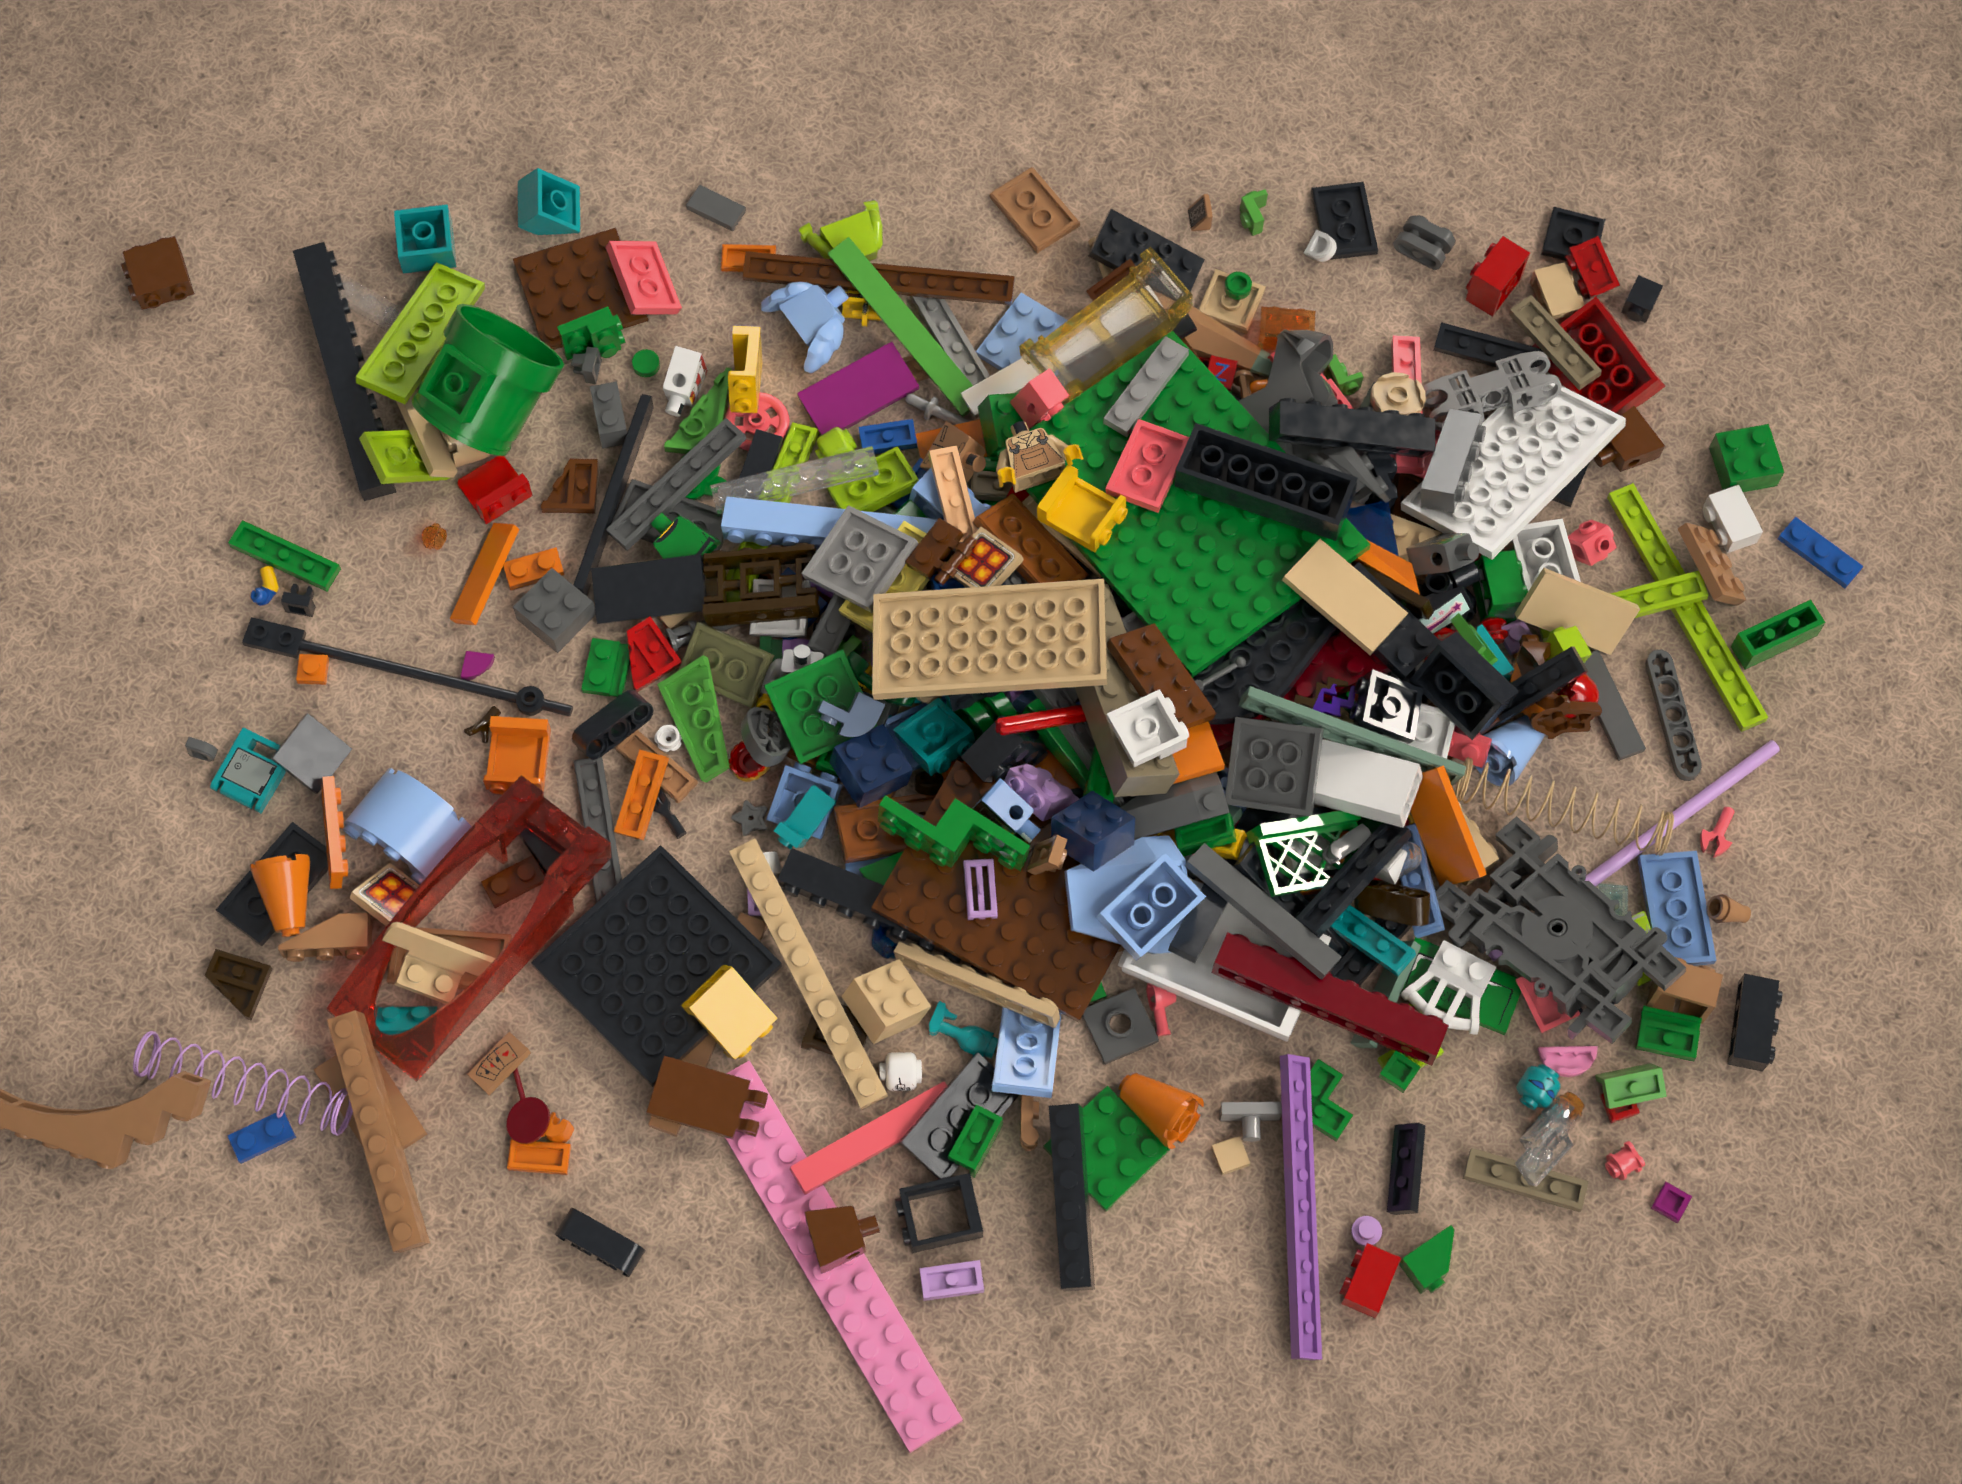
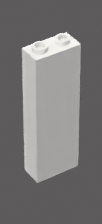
[1314,739,1423,828]

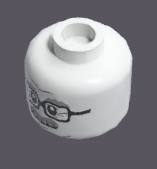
[879,1052,922,1091]

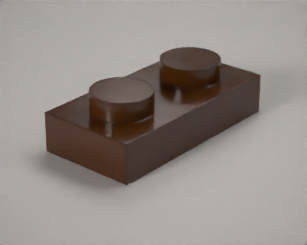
[481,855,547,908]

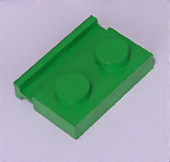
[581,638,630,697]
[1635,1006,1702,1062]

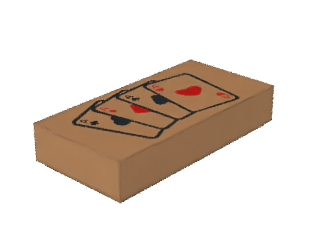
[467,1032,531,1096]

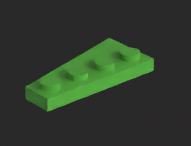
[657,655,730,783]

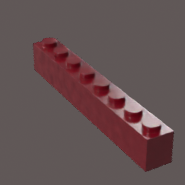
[1211,932,1449,1066]

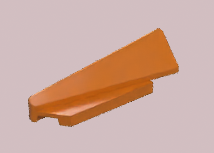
[1350,540,1420,595]

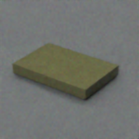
[678,622,774,708]

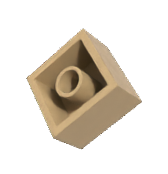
[842,959,931,1044]

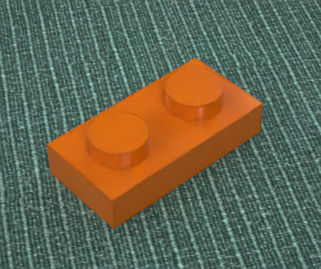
[503,547,565,590]

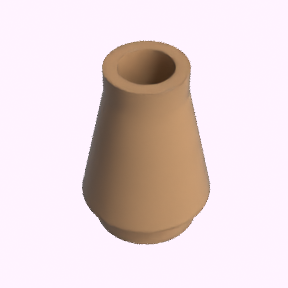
[1706,894,1751,923]

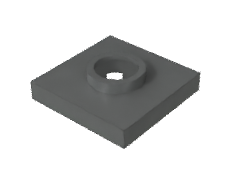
[1082,987,1159,1065]

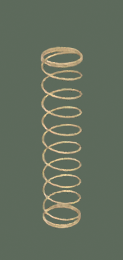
[1455,757,1674,856]

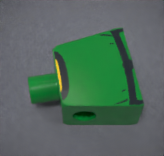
[651,513,721,562]

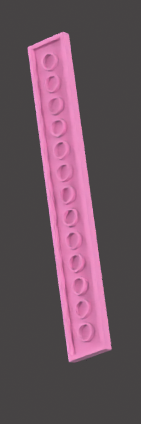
[725,1061,963,1453]

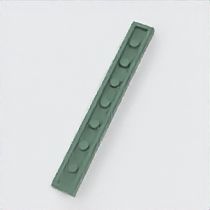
[1239,686,1466,785]

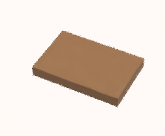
[990,167,1080,253]

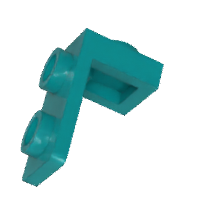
[774,785,836,849]

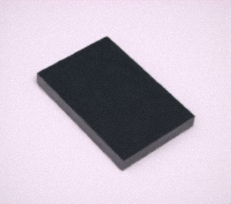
[1311,182,1378,260]

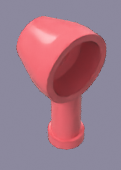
[1146,983,1176,1037]

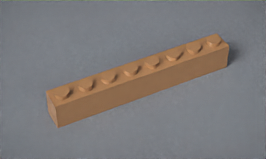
[327,1010,430,1253]

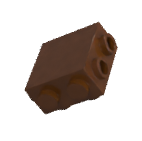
[121,236,195,310]

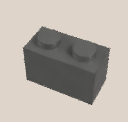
[590,381,627,449]

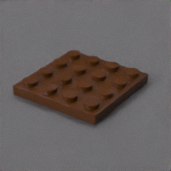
[513,228,649,350]

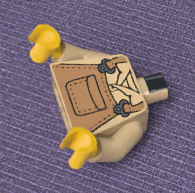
[996,421,1083,493]

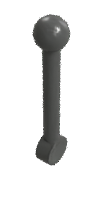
[1195,657,1246,691]

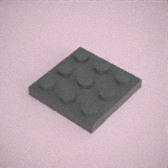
[1225,717,1324,816]

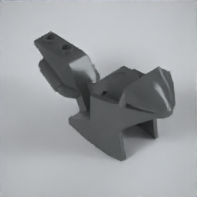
[1238,329,1390,504]

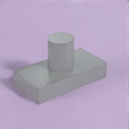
[1220,1102,1282,1142]

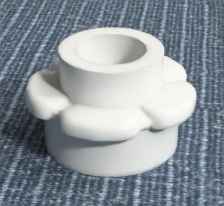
[654,725,682,752]

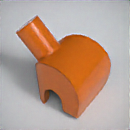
[542,1112,574,1143]

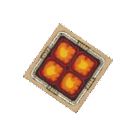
[953,527,1024,588]
[350,863,434,928]

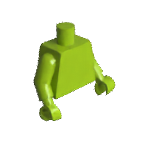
[799,200,883,261]

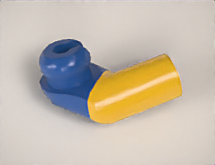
[251,566,279,606]

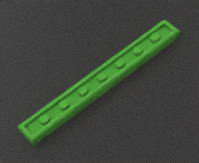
[828,237,973,417]

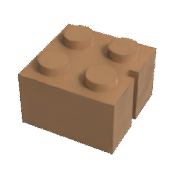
[1646,957,1723,1024]

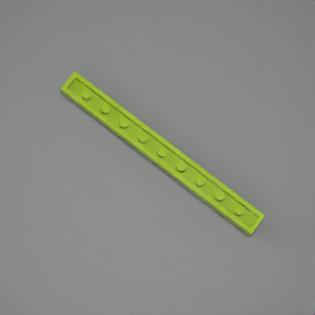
[1607,483,1769,732]

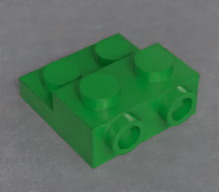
[557,307,626,361]

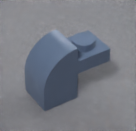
[816,692,885,737]

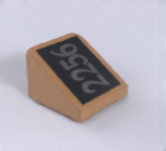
[1188,194,1213,231]

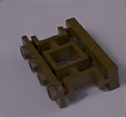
[703,543,820,627]

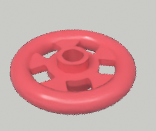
[724,392,790,451]

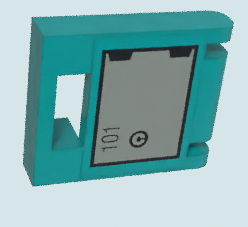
[210,727,287,813]

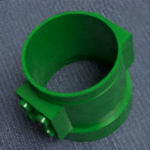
[412,304,564,456]

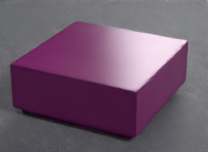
[1651,1181,1693,1223]

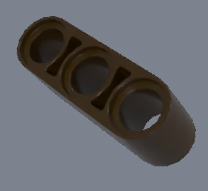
[1354,879,1430,926]

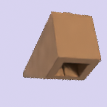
[278,913,372,962]

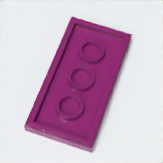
[797,342,920,435]

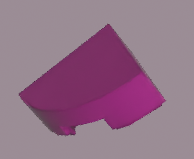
[461,651,495,680]

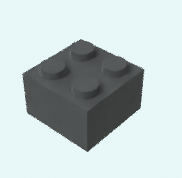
[513,568,596,653]

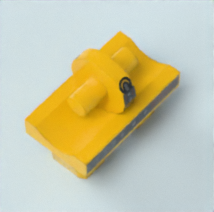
[842,290,882,327]

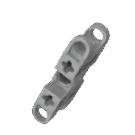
[1423,351,1562,431]

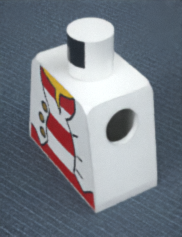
[663,346,708,417]

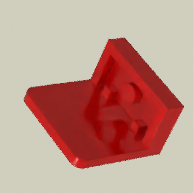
[457,456,533,524]

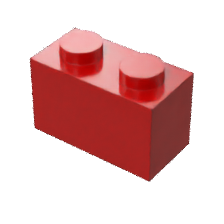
[1339,1243,1401,1318]

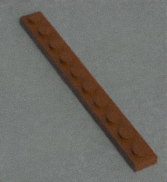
[742,251,1015,305]

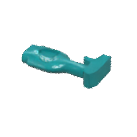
[929,1001,999,1059]

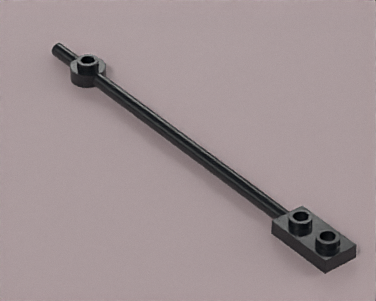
[242,617,573,717]

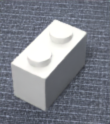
[1703,485,1763,553]

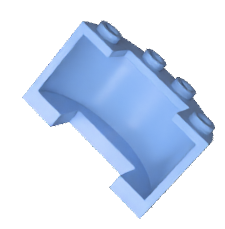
[343,768,478,889]

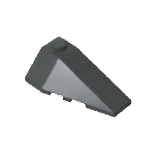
[1120,772,1229,840]

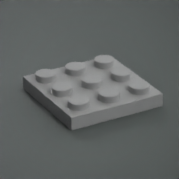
[801,505,919,613]

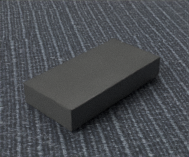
[686,185,746,232]

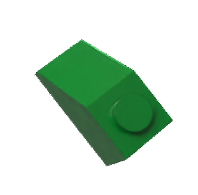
[1399,1225,1455,1294]

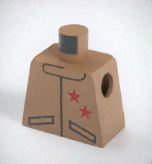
[920,421,986,483]

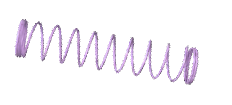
[133,1031,353,1136]

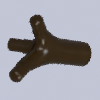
[464,706,501,743]

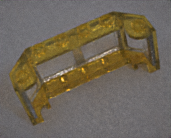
[1019,247,1193,405]

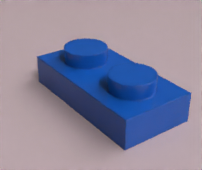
[859,419,917,456]
[228,1110,296,1164]

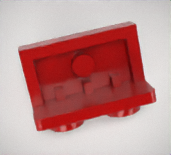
[1566,236,1620,299]

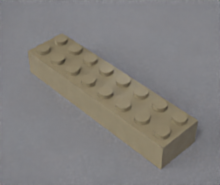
[1075,584,1179,797]

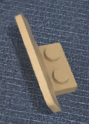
[382,922,499,1006]

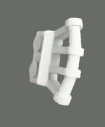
[1400,940,1496,1035]

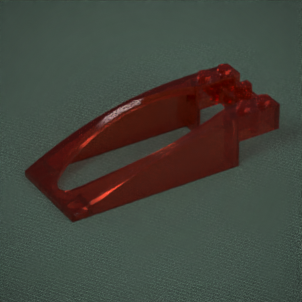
[326,775,611,1082]

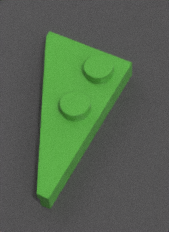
[664,367,732,454]

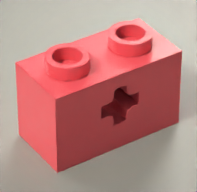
[1010,368,1070,429]

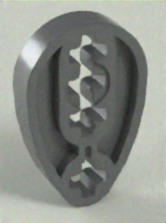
[741,707,791,767]

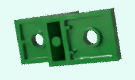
[877,795,1030,871]

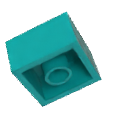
[394,204,457,274]

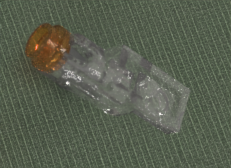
[1515,1092,1585,1187]

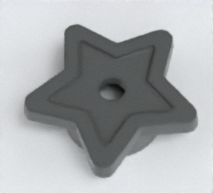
[731,800,768,836]

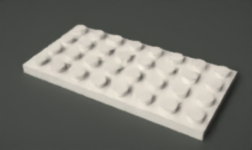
[1401,383,1626,560]

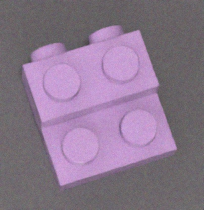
[1004,763,1079,821]

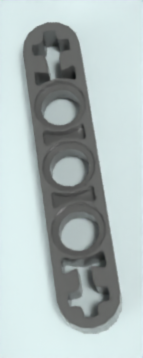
[1645,650,1702,781]

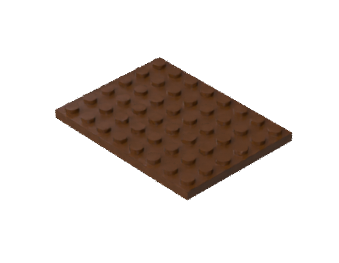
[871,760,1121,1023]

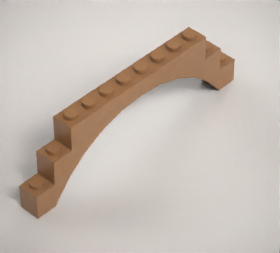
[0,1071,211,1169]

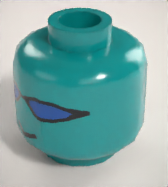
[1516,1064,1561,1110]

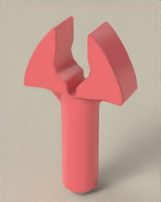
[1700,807,1735,858]

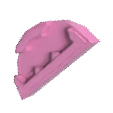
[1537,1046,1598,1077]

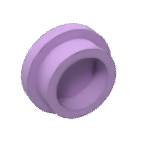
[1351,1216,1382,1246]

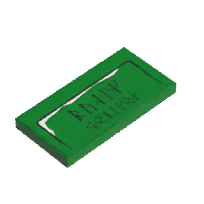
[1400,937,1521,1035]

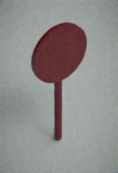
[506,1068,550,1144]

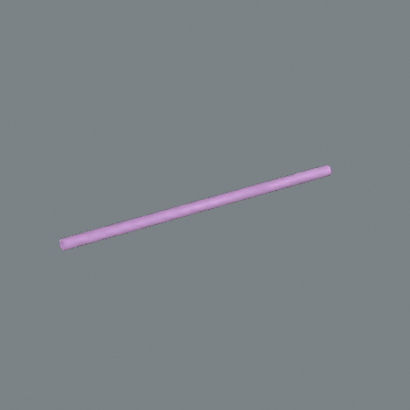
[1488,740,1780,961]

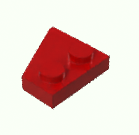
[626,616,682,692]

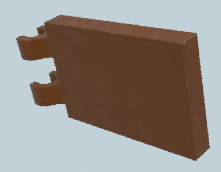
[646,1056,768,1140]

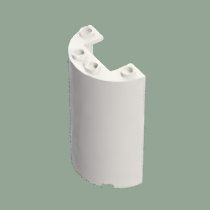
[1118,878,1331,1042]

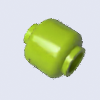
[815,427,858,468]

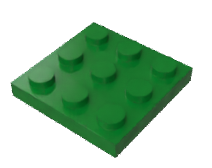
[763,649,878,764]
[1043,1086,1170,1212]

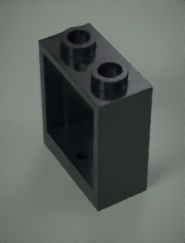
[895,1173,983,1253]

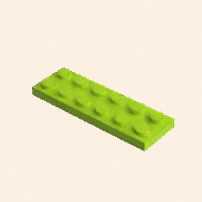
[356,262,485,404]

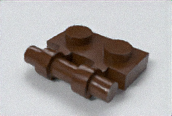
[905,518,977,586]

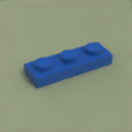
[1778,517,1864,589]

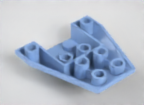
[1064,835,1188,954]

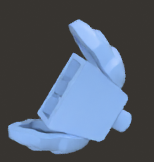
[761,282,849,373]

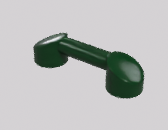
[847,651,916,707]

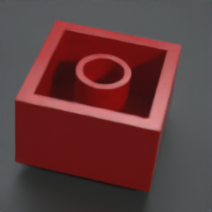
[1465,236,1530,317]

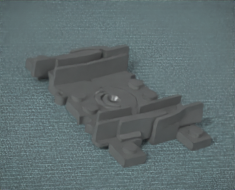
[1436,816,1686,1044]

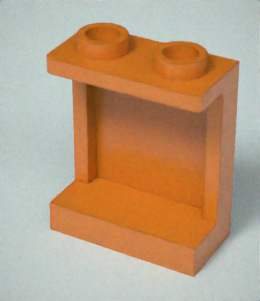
[483,716,551,796]

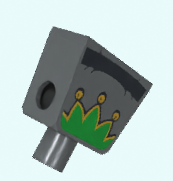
[1406,533,1479,575]

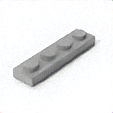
[1104,336,1189,437]

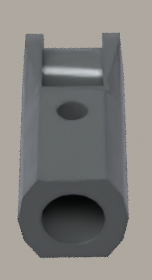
[1322,824,1372,864]

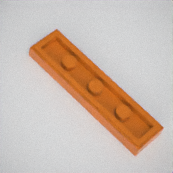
[450,523,519,625]

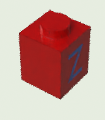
[1208,355,1238,393]

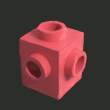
[1568,520,1617,566]

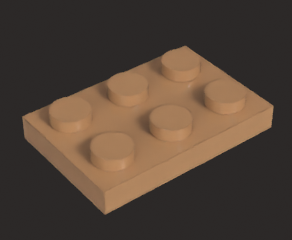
[1677,523,1746,606]

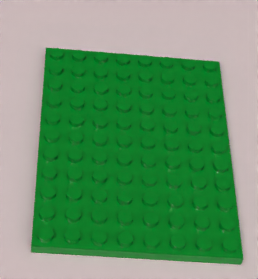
[997,331,1371,678]

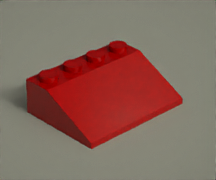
[1532,297,1665,416]

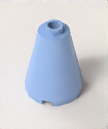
[1476,715,1545,786]

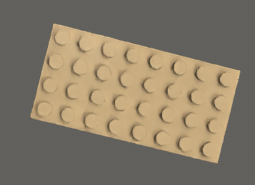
[872,579,1108,700]

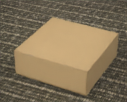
[1211,1136,1250,1175]

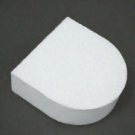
[1304,230,1336,262]

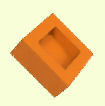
[296,654,329,685]

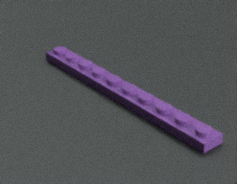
[1280,1054,1322,1360]

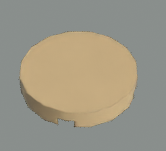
[1370,372,1426,415]

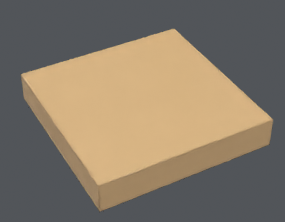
[1198,269,1266,334]

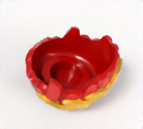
[729,741,770,782]

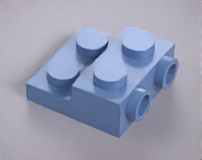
[766,762,843,839]

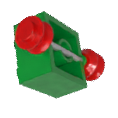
[1472,550,1528,645]

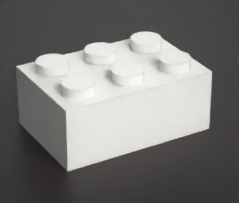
[1504,519,1581,591]

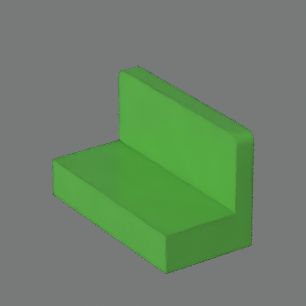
[1595,1063,1667,1109]

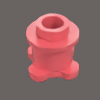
[1605,1141,1645,1181]

